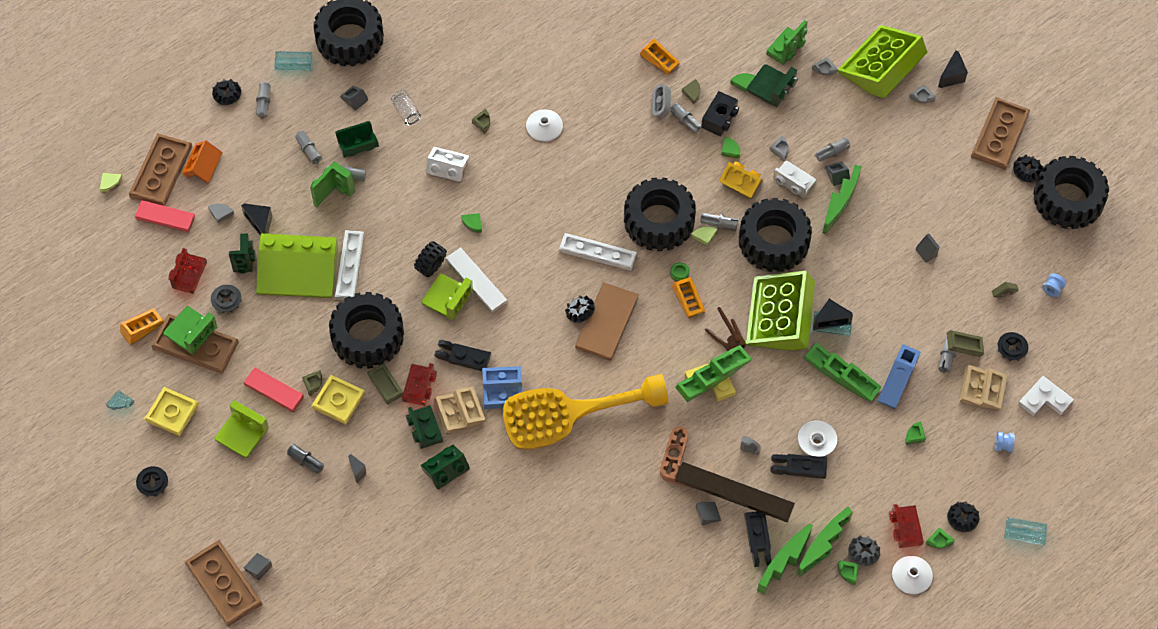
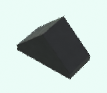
[938,50,968,88]
[241,203,272,236]
[813,298,853,330]

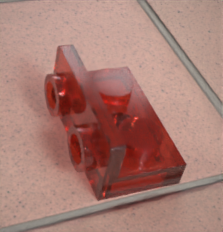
[168,248,207,294]
[402,363,437,406]
[889,504,924,548]

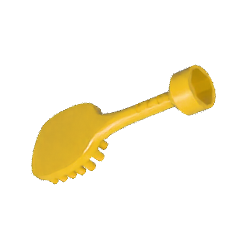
[503,374,669,450]

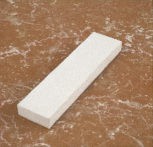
[335,230,364,300]
[559,233,637,271]
[446,247,507,313]

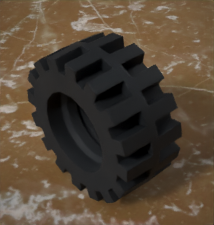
[414,241,447,277]

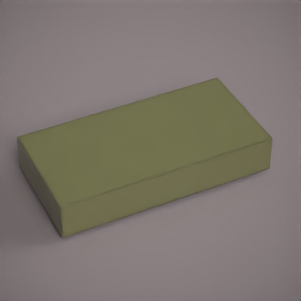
[947,330,984,357]
[367,364,404,405]

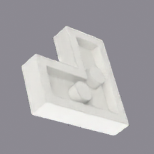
[1018,376,1074,417]

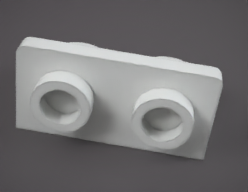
[426,147,469,182]
[773,160,817,198]

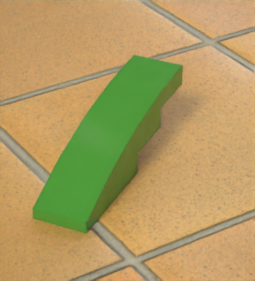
[822,165,862,234]
[803,342,881,402]
[676,345,752,402]
[797,507,853,577]
[757,524,813,594]

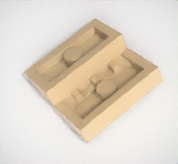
[959,365,1007,410]
[434,386,486,434]

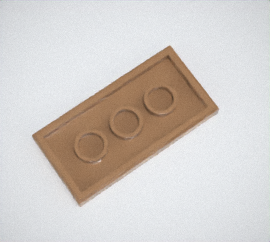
[971,97,1030,170]
[129,133,192,206]
[575,282,639,361]
[151,314,239,374]
[184,540,263,626]

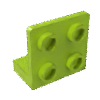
[421,274,473,321]
[214,400,269,458]

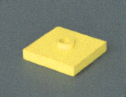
[312,375,365,425]
[145,387,199,437]

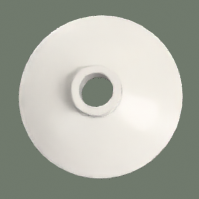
[526,110,563,142]
[798,420,837,457]
[892,556,933,595]

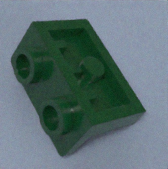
[406,405,443,449]

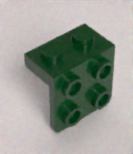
[747,64,798,107]

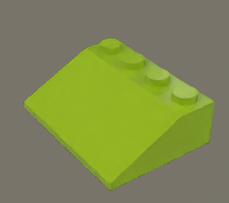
[838,25,928,98]
[256,233,339,298]
[746,271,815,351]

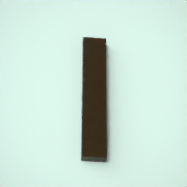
[675,462,795,523]

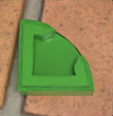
[730,73,755,92]
[721,137,740,158]
[461,213,482,233]
[905,421,926,445]
[926,527,955,549]
[838,560,859,585]

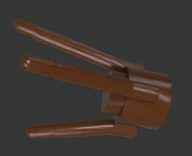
[705,307,746,351]

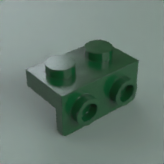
[335,121,379,157]
[229,233,256,274]
[420,444,470,489]

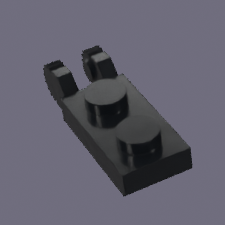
[434,340,491,371]
[770,454,827,479]
[744,511,772,567]

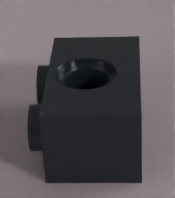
[701,91,739,137]

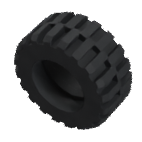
[313,0,384,66]
[1033,156,1109,229]
[624,177,696,251]
[739,198,812,272]
[329,292,404,369]

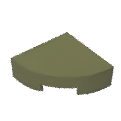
[682,79,700,104]
[472,109,490,134]
[991,282,1019,297]
[302,370,322,396]

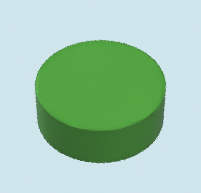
[670,262,689,281]

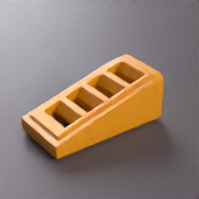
[640,38,680,75]
[672,277,705,318]
[120,308,164,344]

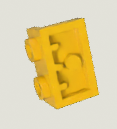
[719,161,764,199]

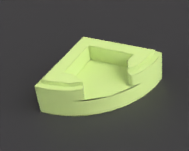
[99,173,122,192]
[691,226,717,246]

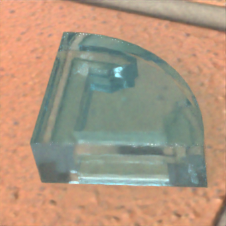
[106,390,134,410]

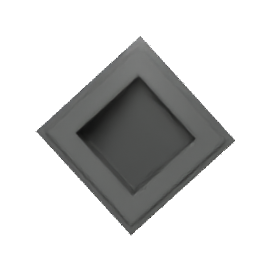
[340,86,368,110]
[825,162,850,186]
[916,233,940,262]
[348,454,366,483]
[696,502,721,526]
[243,553,272,580]

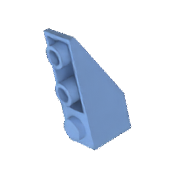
[878,344,921,409]

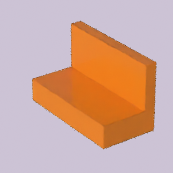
[182,140,223,183]

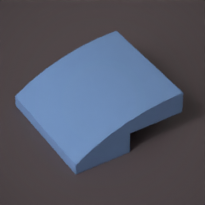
[482,366,522,409]

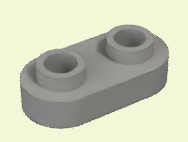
[652,83,671,119]

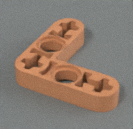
[660,426,695,489]

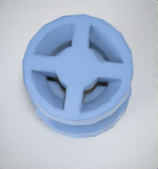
[1042,273,1067,297]
[995,432,1015,453]

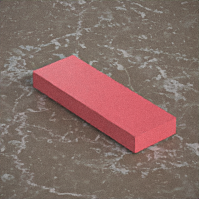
[135,200,195,232]
[244,367,304,412]

